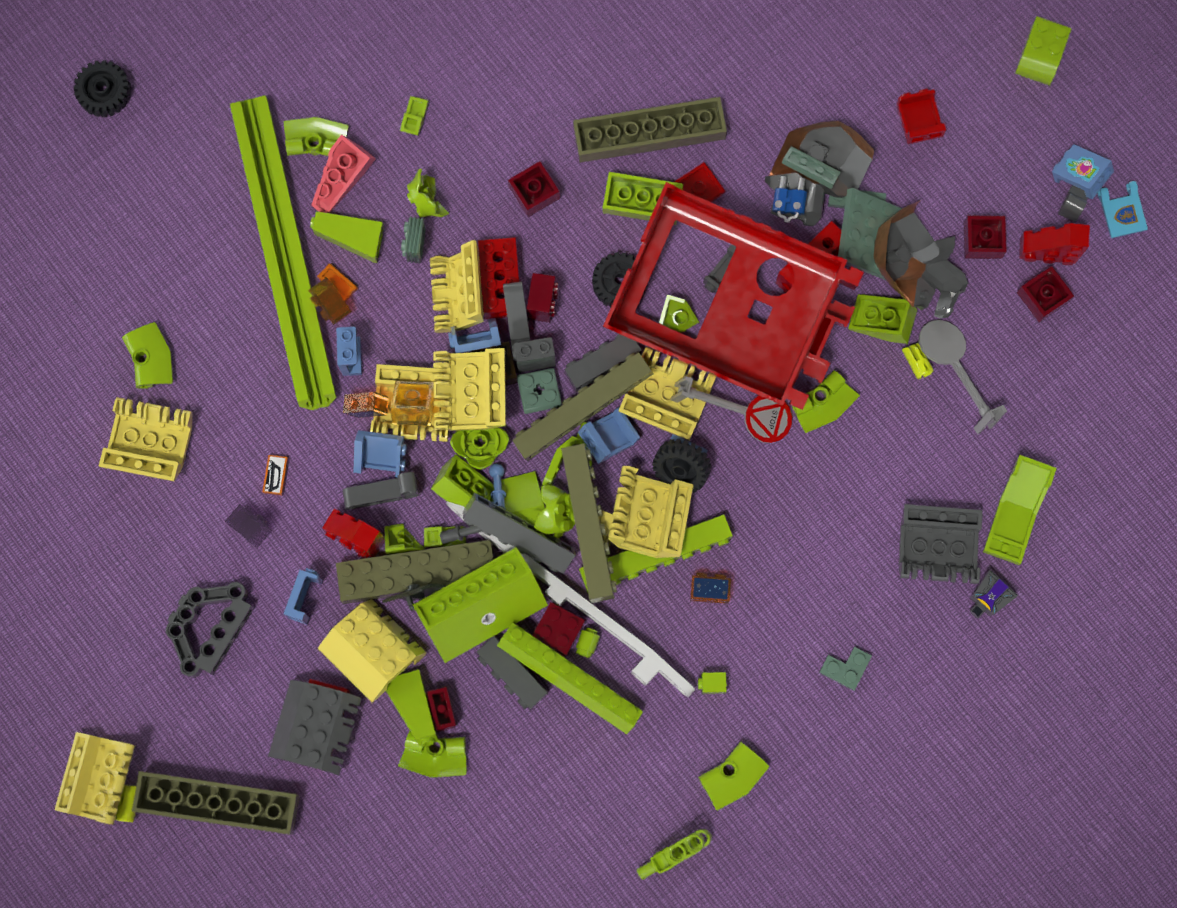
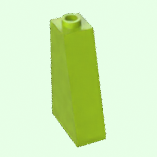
[310,211,384,263]
[385,670,438,746]

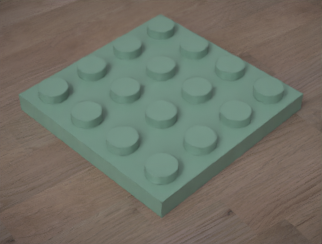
[838,188,902,281]

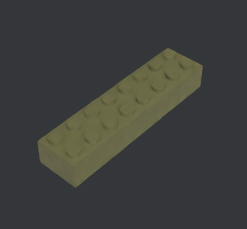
[573,97,727,163]
[336,540,494,604]
[132,771,300,835]

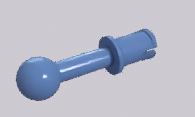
[489,464,506,510]

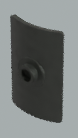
[382,584,446,611]

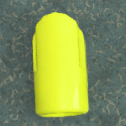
[902,342,934,379]
[115,785,136,823]

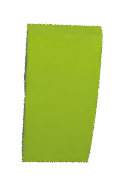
[400,96,429,136]
[424,526,466,548]

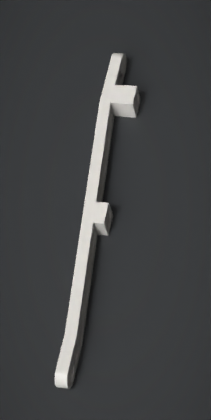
[446,501,695,697]

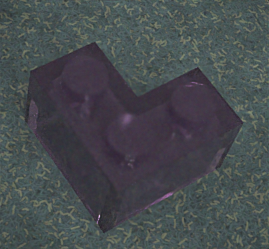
[225,504,272,548]

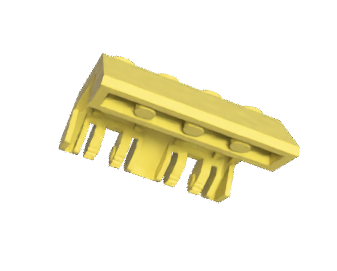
[430,240,484,333]
[618,347,716,441]
[433,348,506,431]
[370,364,450,442]
[99,397,193,482]
[608,466,693,558]
[318,599,427,703]
[55,732,135,825]

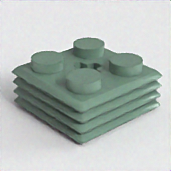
[401,217,426,264]
[517,368,561,414]

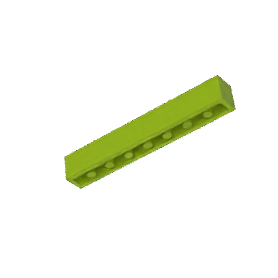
[579,515,733,593]
[497,622,643,734]

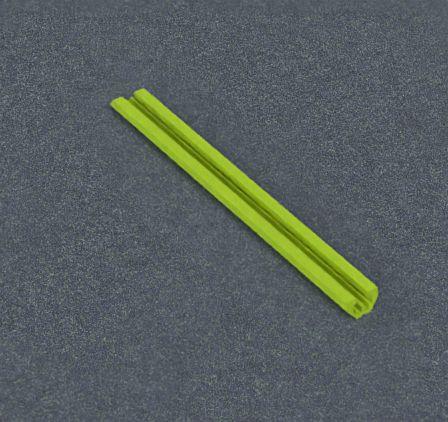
[230,95,336,410]

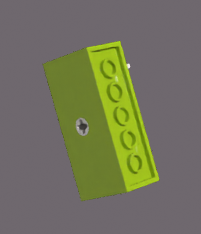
[413,547,548,663]

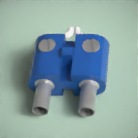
[772,176,807,222]

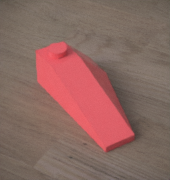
[311,134,376,213]

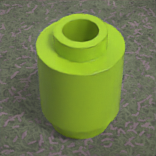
[576,628,600,658]

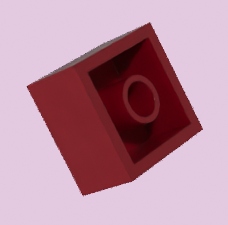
[508,161,560,217]
[963,216,1006,259]
[1017,266,1074,323]
[527,273,559,323]
[532,602,585,657]

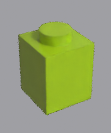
[698,672,727,694]

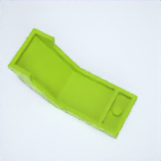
[983,455,1057,565]

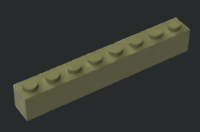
[512,352,654,461]
[561,444,617,603]

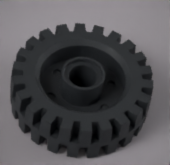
[73,60,131,117]
[592,252,648,308]
[652,439,712,493]

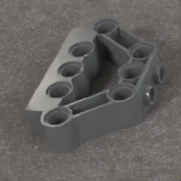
[166,582,254,678]

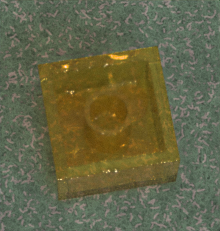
[390,381,435,426]

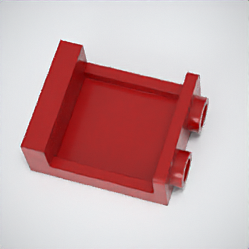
[896,89,946,145]

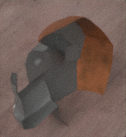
[765,121,874,227]
[873,200,968,319]

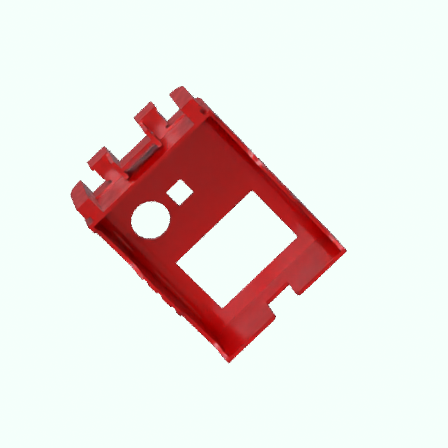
[603,182,864,410]

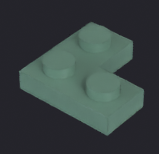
[819,647,872,691]

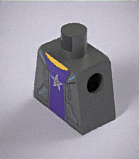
[970,570,1018,619]

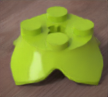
[407,169,449,218]
[450,428,509,470]
[534,485,575,539]

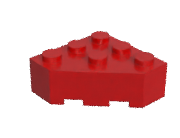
[1019,223,1090,266]
[322,508,385,559]

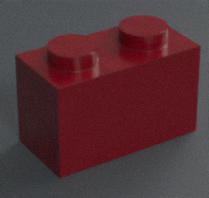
[427,687,456,733]

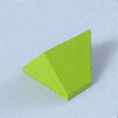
[659,294,699,333]
[384,524,426,555]

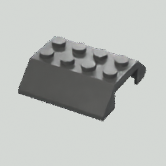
[898,504,982,584]
[268,680,362,775]

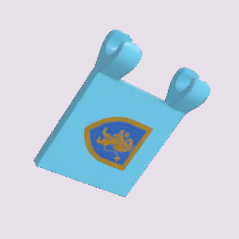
[1097,181,1148,238]

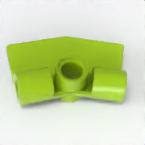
[283,117,348,157]
[122,322,173,389]
[792,370,860,433]
[398,731,467,778]
[698,742,769,810]

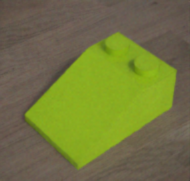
[848,294,917,344]
[431,454,494,507]
[501,471,545,525]

